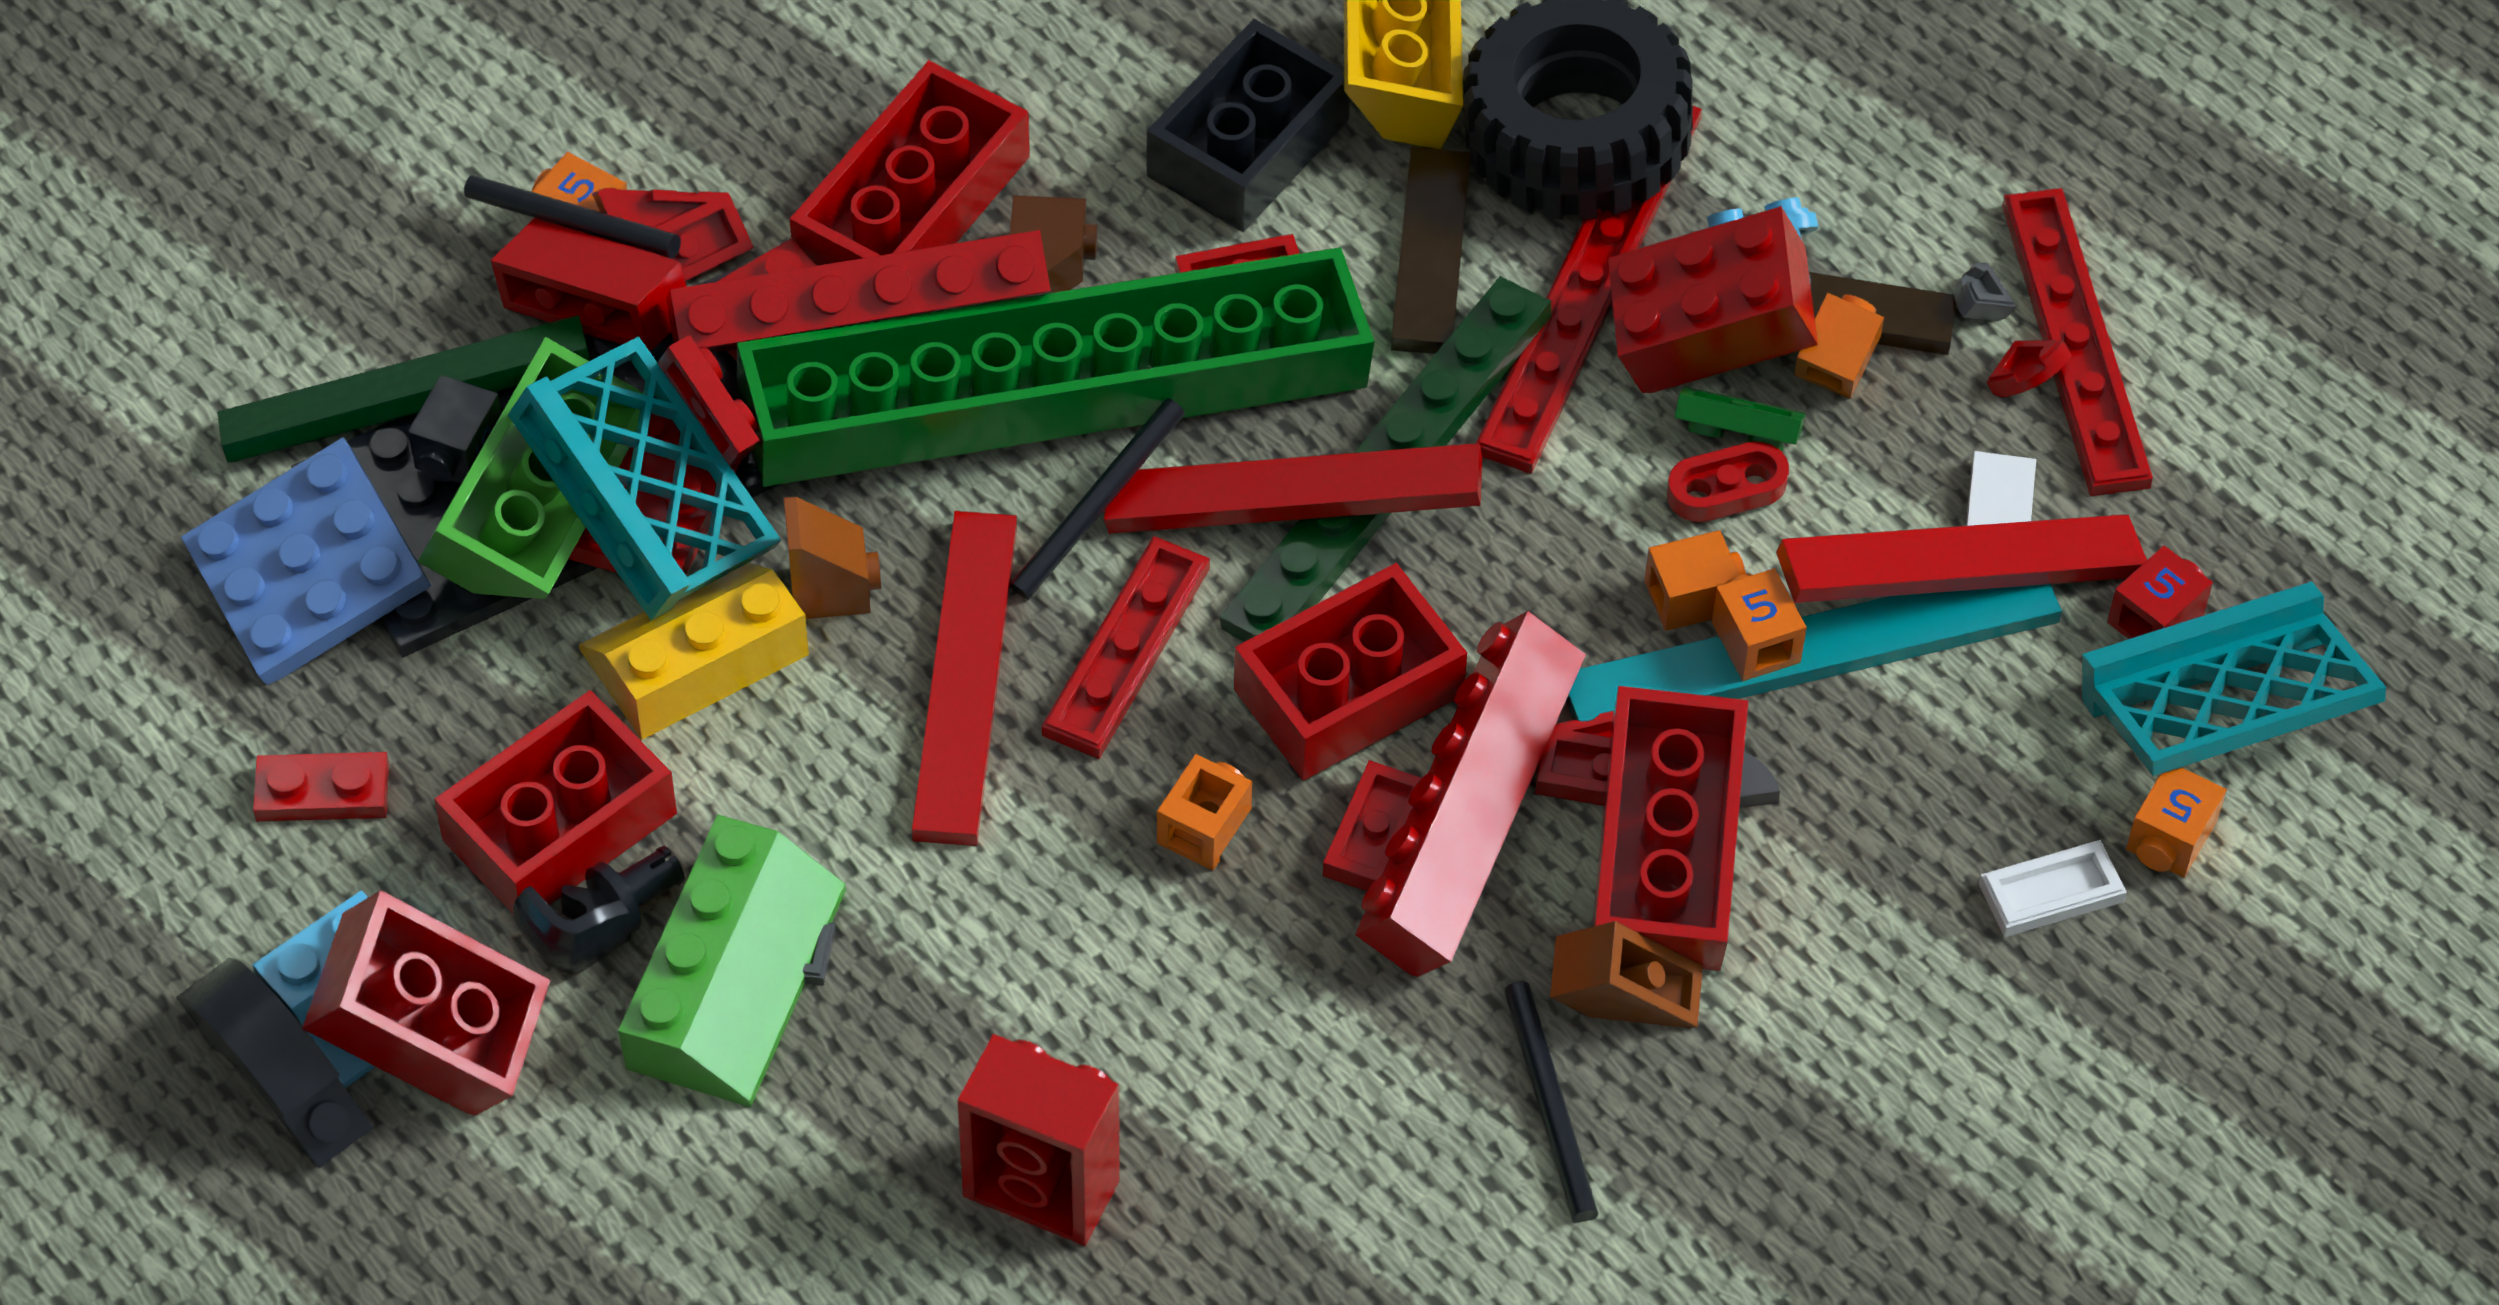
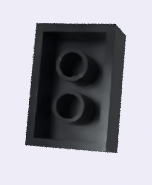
[1147,19,1350,233]

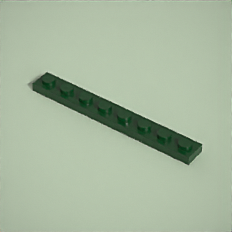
[1219,276,1552,642]

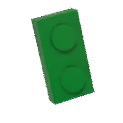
[1674,386,1806,451]

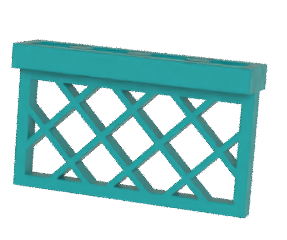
[508,336,781,621]
[2082,581,2386,776]

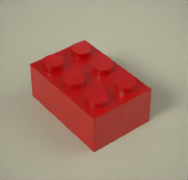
[1608,206,1818,393]
[1234,563,1468,781]
[434,690,677,914]
[302,890,550,1115]
[957,1034,1120,1247]

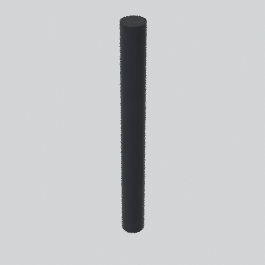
[464,175,681,258]
[1009,398,1185,600]
[1504,981,1599,1223]

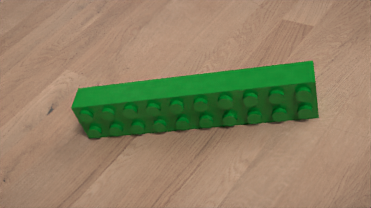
[736,247,1374,487]

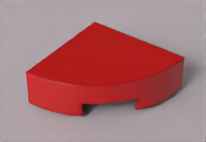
[1986,340,2072,398]

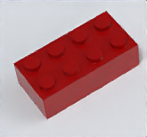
[790,60,1030,266]
[1592,686,1749,971]

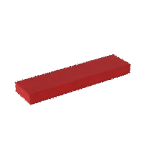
[1041,536,1210,759]

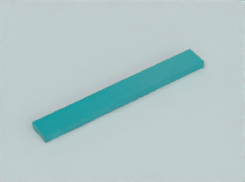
[1566,584,2062,721]

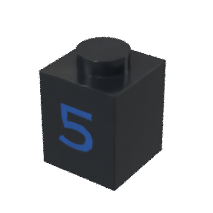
[408,375,501,484]

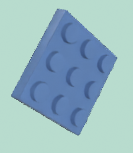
[181,437,432,685]

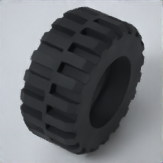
[1462,0,1693,221]

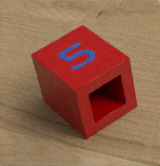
[2107,545,2213,639]

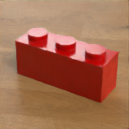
[490,218,686,352]

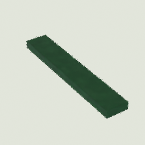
[217,315,591,463]

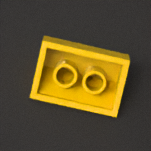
[1344,0,1463,149]
[579,562,809,740]

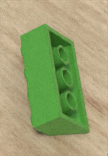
[417,337,643,599]
[618,814,846,1107]

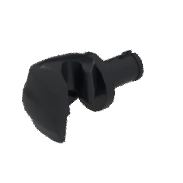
[513,846,685,974]

